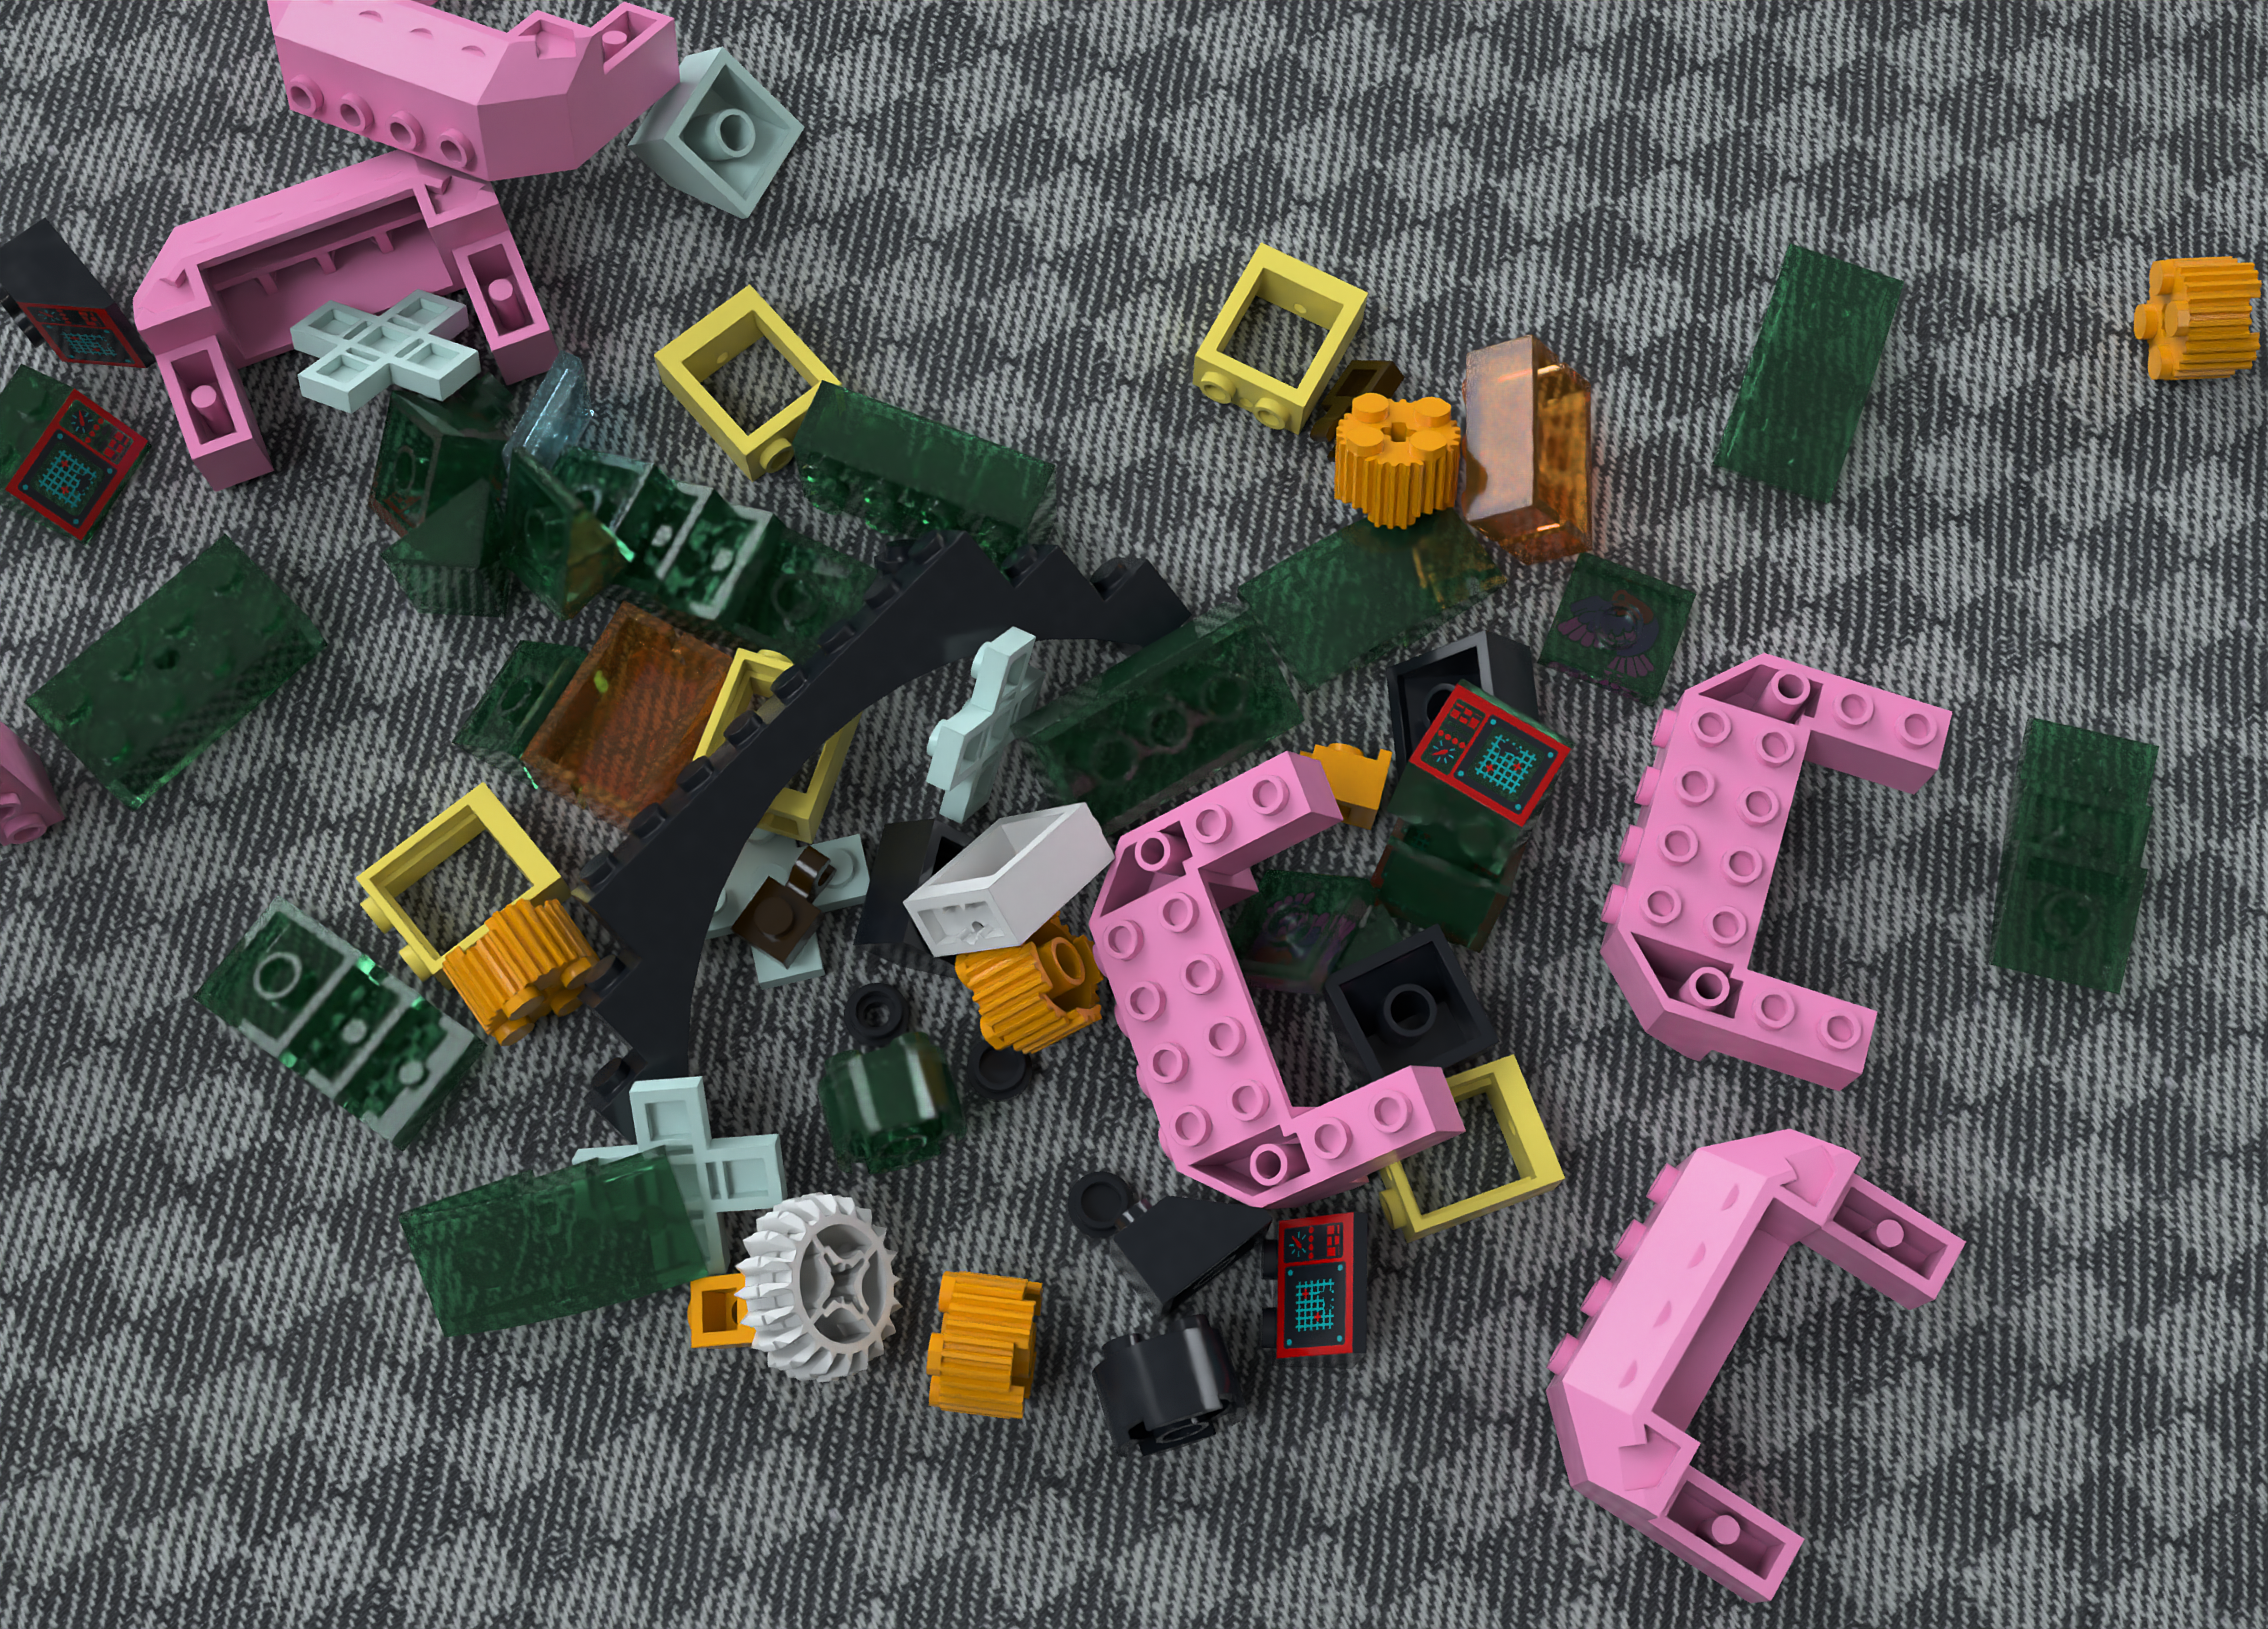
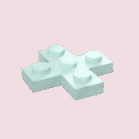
[290,289,481,414]
[926,626,1046,824]
[705,827,870,990]
[572,1076,788,1278]

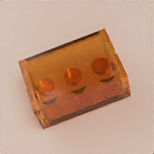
[1461,334,1593,566]
[520,601,734,835]

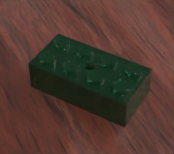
[792,380,1057,573]
[24,533,328,812]
[1009,602,1305,838]

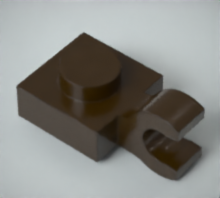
[1310,360,1405,462]
[730,845,837,970]

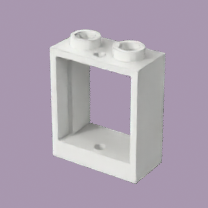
[903,802,1116,957]

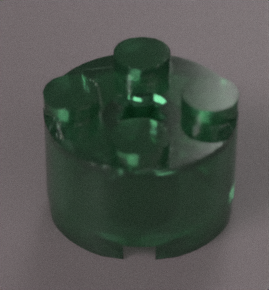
[817,1032,968,1175]

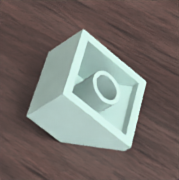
[627,46,805,219]

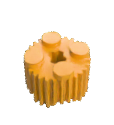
[2134,256,2262,381]
[1334,393,1461,529]
[442,898,600,1046]
[955,910,1104,1054]
[926,1271,1043,1419]

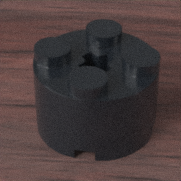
[1092,1314,1248,1458]

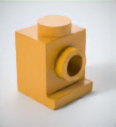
[1300,743,1393,830]
[687,1273,756,1349]

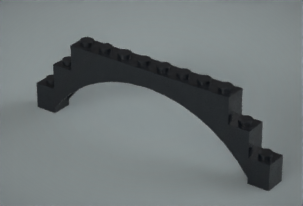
[570,529,1192,1145]

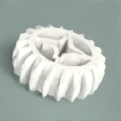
[734,1192,903,1383]

